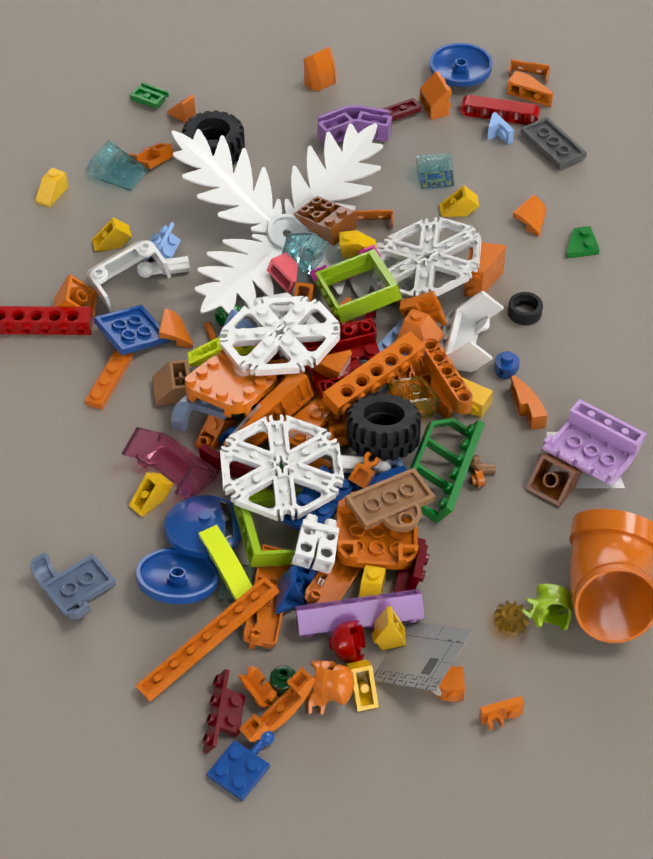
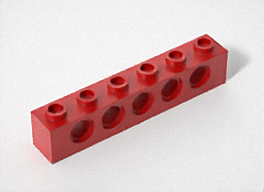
[0,306,94,335]

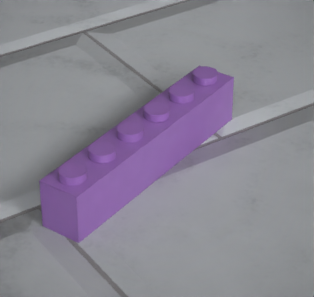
[295,589,425,638]

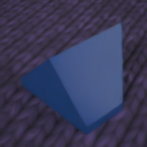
[275,565,307,614]

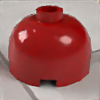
[329,620,366,663]

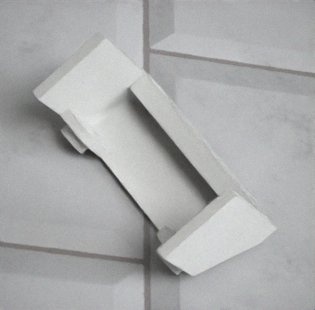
[86,240,171,313]
[439,291,504,372]

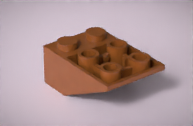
[293,196,357,246]

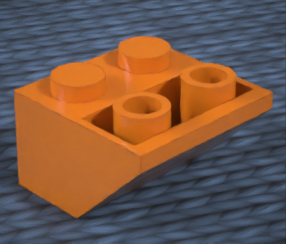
[419,71,452,120]

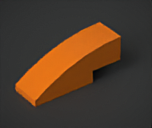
[510,376,548,430]

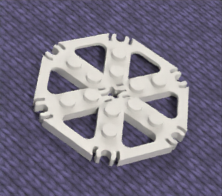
[373,217,482,299]
[220,296,340,376]
[220,415,344,521]

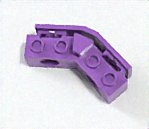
[317,105,392,145]

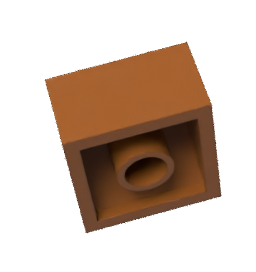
[525,453,583,507]

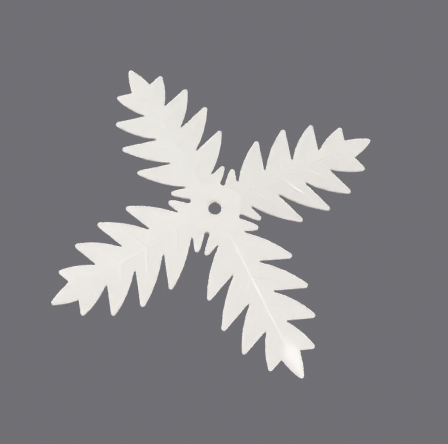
[171,123,414,314]

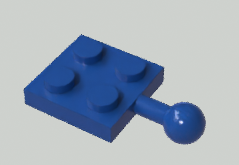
[207,731,275,802]

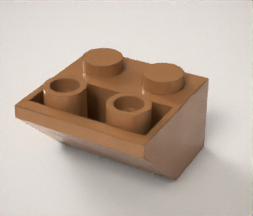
[152,359,190,406]

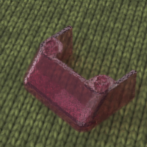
[121,427,219,498]

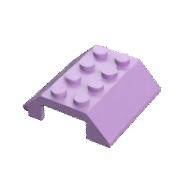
[541,399,647,485]

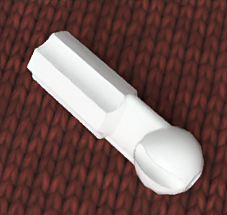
[137,256,190,278]
[331,455,391,475]

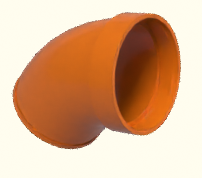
[569,509,653,643]

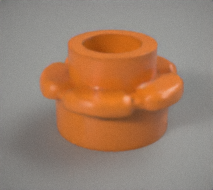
[471,470,485,489]

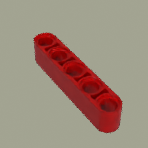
[460,95,540,125]

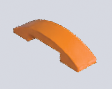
[239,667,315,742]

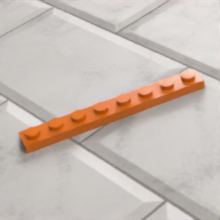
[135,577,279,702]

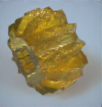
[494,600,529,636]

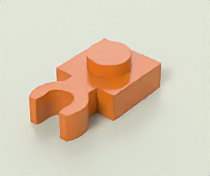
[348,452,380,488]

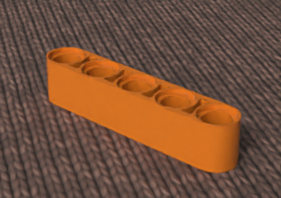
[422,338,473,415]

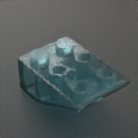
[85,140,148,191]

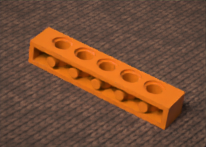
[322,331,426,417]

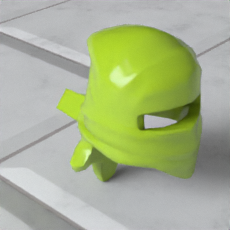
[521,583,573,630]

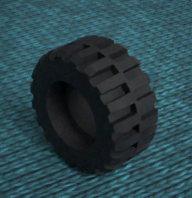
[182,110,245,165]
[346,394,421,461]

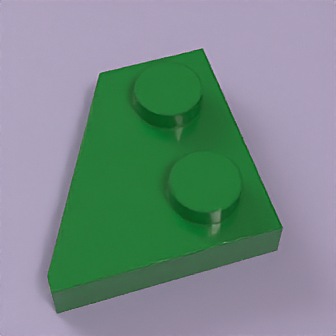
[566,226,600,258]

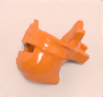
[304,660,355,715]

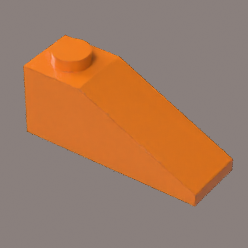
[507,71,553,107]

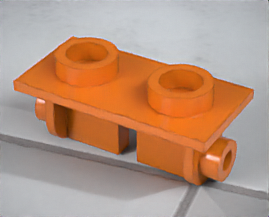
[238,665,278,707]

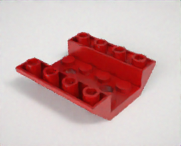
[301,318,395,399]

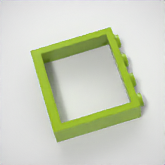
[315,249,402,323]
[233,489,317,567]

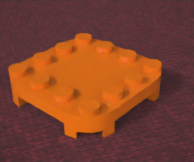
[185,350,277,418]
[336,492,419,570]

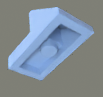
[487,112,514,145]

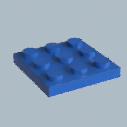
[94,305,169,355]

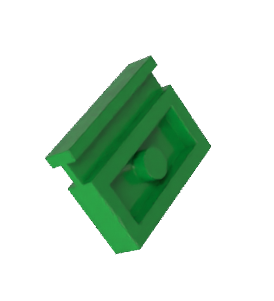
[130,82,169,109]

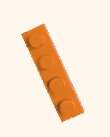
[85,349,134,410]

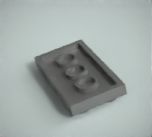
[520,117,587,169]

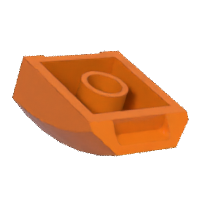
[304,47,337,91]

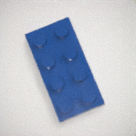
[281,465,356,531]

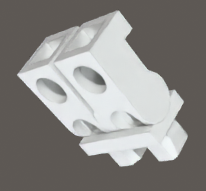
[291,514,339,574]

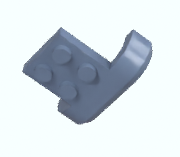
[171,394,227,432]
[30,552,116,620]

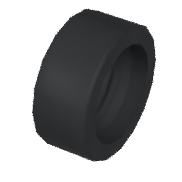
[508,292,543,325]

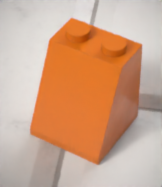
[464,242,506,297]

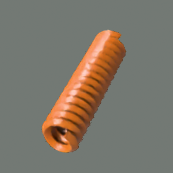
[204,321,217,341]

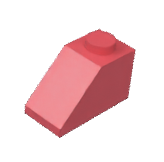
[266,252,298,294]

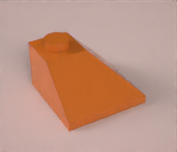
[53,274,98,318]
[396,308,444,343]

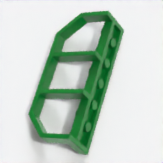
[410,418,485,523]

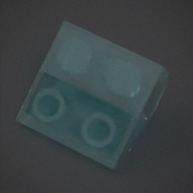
[282,232,328,275]

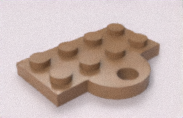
[345,468,435,532]

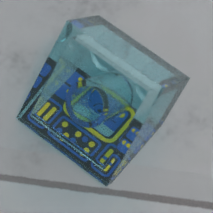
[416,153,454,189]

